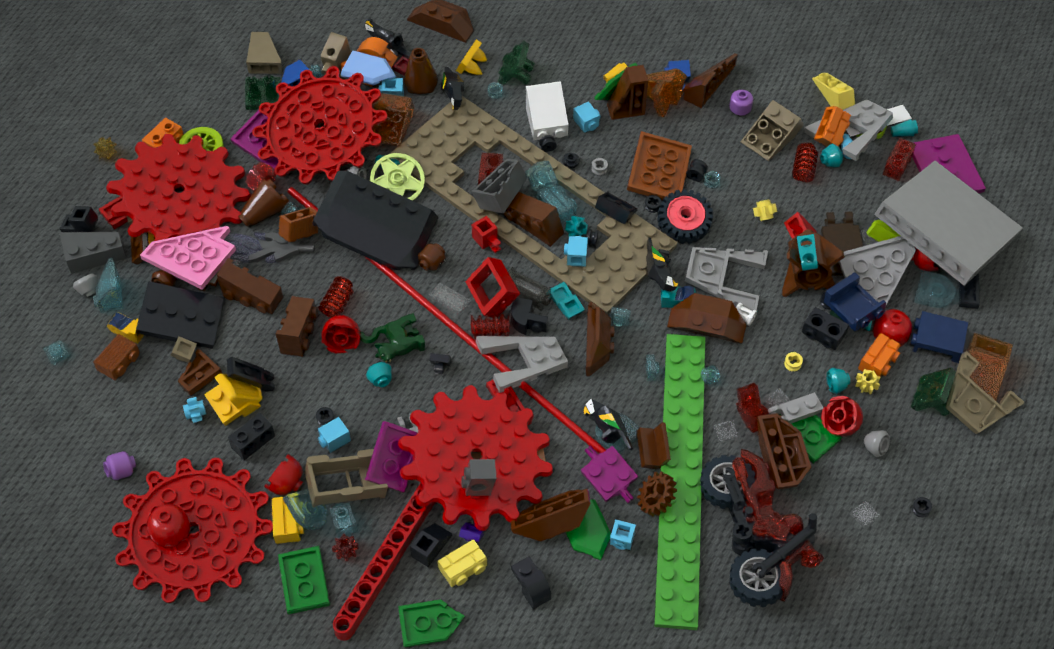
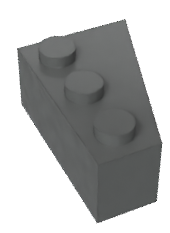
[471,158,527,213]
[59,232,127,273]

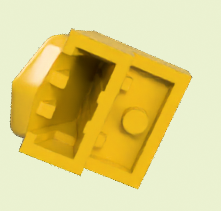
[204,374,262,426]

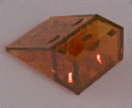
[372,93,414,146]
[967,333,1013,401]

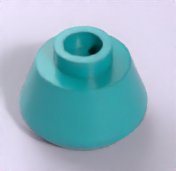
[820,144,843,167]
[366,362,392,387]
[827,368,850,394]

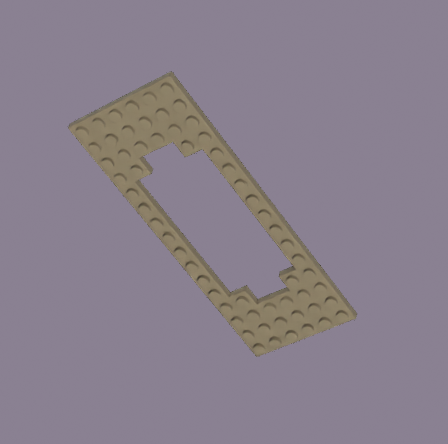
[390,96,678,315]

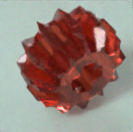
[245,162,276,192]

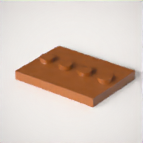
[627,131,692,200]

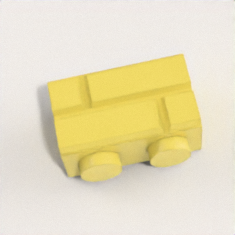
[438,540,487,587]

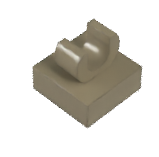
[170,336,197,363]

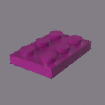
[365,421,417,492]

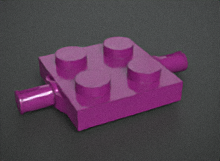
[581,446,638,503]

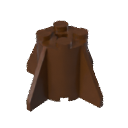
[782,229,845,297]

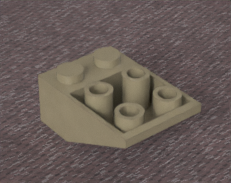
[741,100,804,161]

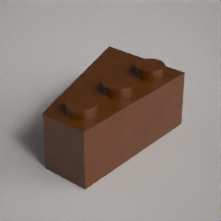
[607,65,648,120]

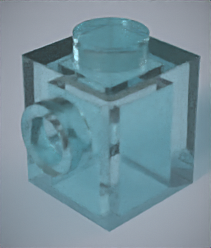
[329,502,358,538]

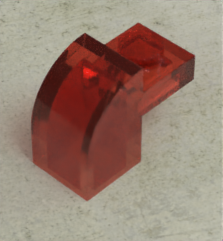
[736,383,769,433]

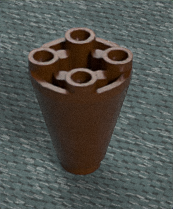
[404,48,438,94]
[238,179,289,227]

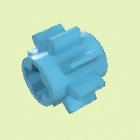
[183,397,206,423]

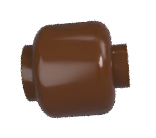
[418,243,446,271]

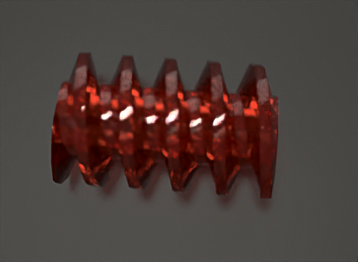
[792,143,819,182]
[318,276,354,317]
[471,314,510,339]

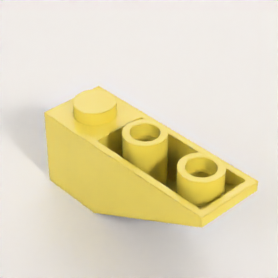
[812,73,855,110]

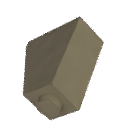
[246,32,283,74]

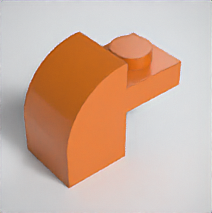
[357,37,398,68]

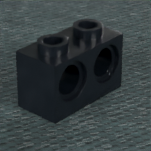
[802,307,849,350]
[228,413,275,460]

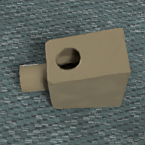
[320,32,351,75]

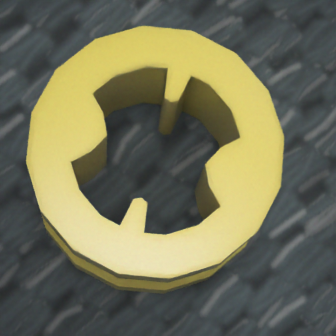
[784,352,803,371]

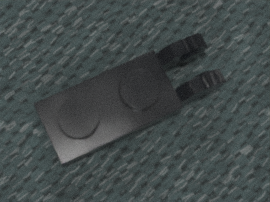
[227,357,275,392]

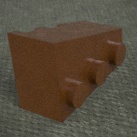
[504,192,564,247]
[217,258,283,314]
[276,296,318,357]

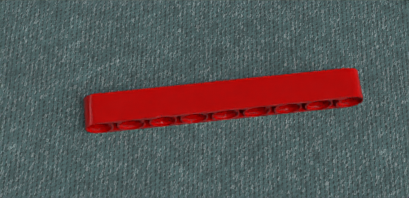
[333,483,436,641]

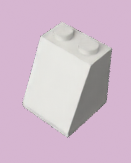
[526,81,568,140]

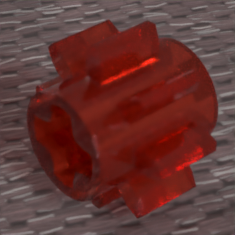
[332,534,359,561]

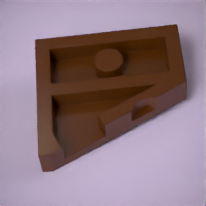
[178,349,222,396]

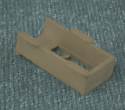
[305,449,388,507]

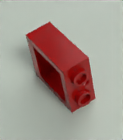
[465,257,520,318]

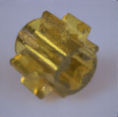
[93,137,117,160]

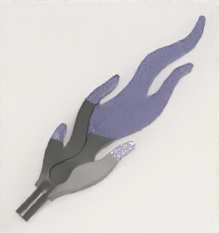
[224,232,315,263]

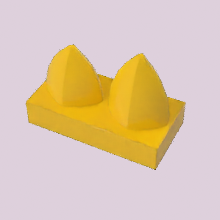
[456,39,487,75]

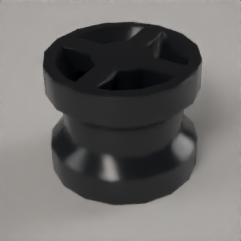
[686,159,708,182]

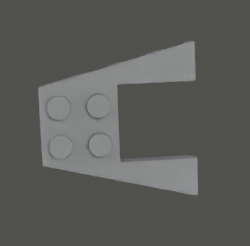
[804,99,893,161]
[685,247,768,311]
[476,336,568,393]

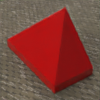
[784,212,817,239]

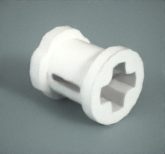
[736,303,757,326]

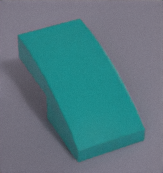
[547,282,585,319]

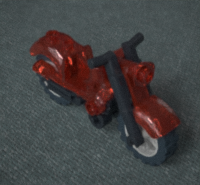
[700,449,824,607]

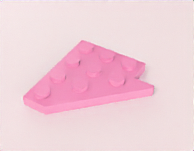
[140,226,236,290]

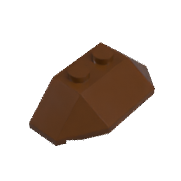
[407,0,474,43]
[667,293,746,344]
[586,301,614,376]
[757,413,811,489]
[511,489,590,541]

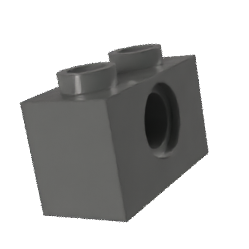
[461,459,497,496]

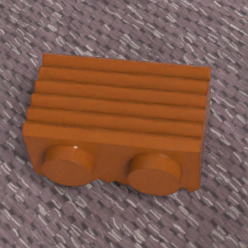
[278,207,318,242]
[93,334,140,380]

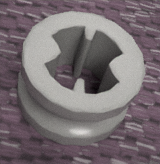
[592,158,608,175]

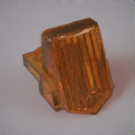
[647,69,687,117]

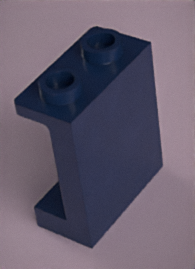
[824,272,886,332]
[910,311,968,363]

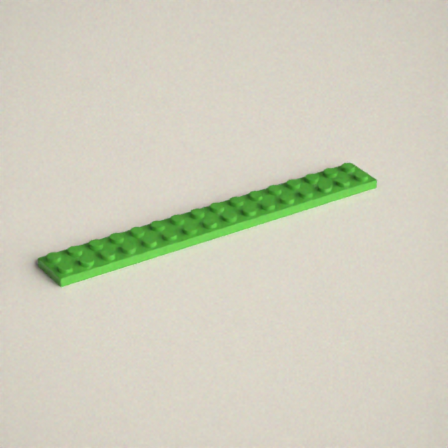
[654,334,705,630]

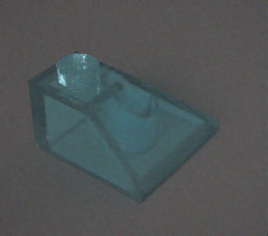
[93,258,124,313]

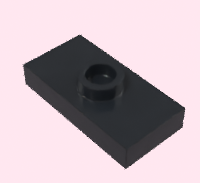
[959,274,980,309]

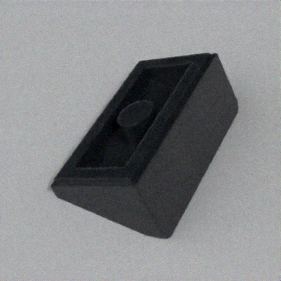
[595,192,637,224]

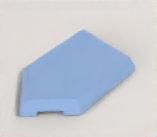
[341,51,396,85]

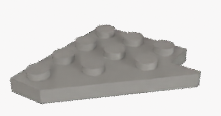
[839,236,916,307]

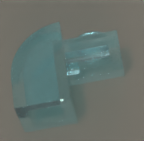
[525,161,558,191]

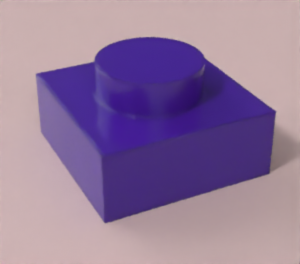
[459,522,485,542]

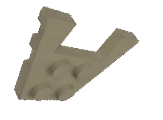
[946,351,1024,434]

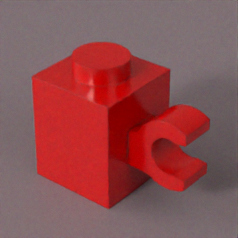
[471,216,501,253]

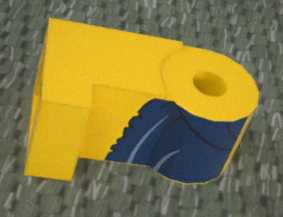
[107,313,144,344]

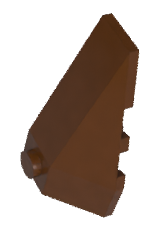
[683,53,738,109]

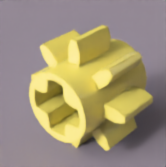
[753,200,777,221]
[855,369,881,394]

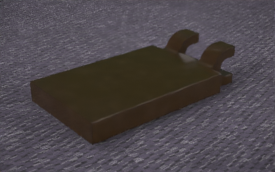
[821,211,863,276]

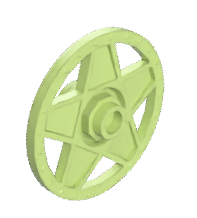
[370,153,425,201]

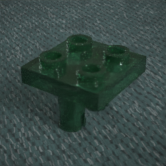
[498,41,535,85]
[245,75,281,110]
[911,367,956,416]

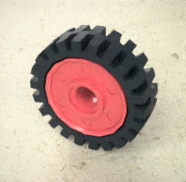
[657,189,713,244]

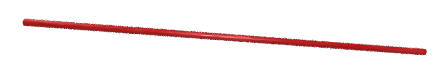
[287,187,606,454]

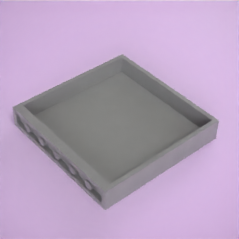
[874,161,1023,286]

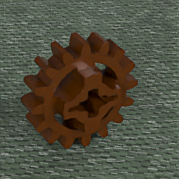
[637,471,677,517]

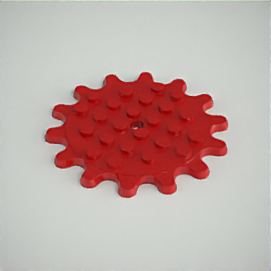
[252,66,387,185]
[106,134,251,241]
[398,385,553,531]
[112,458,273,603]

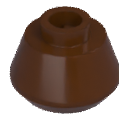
[152,269,177,287]

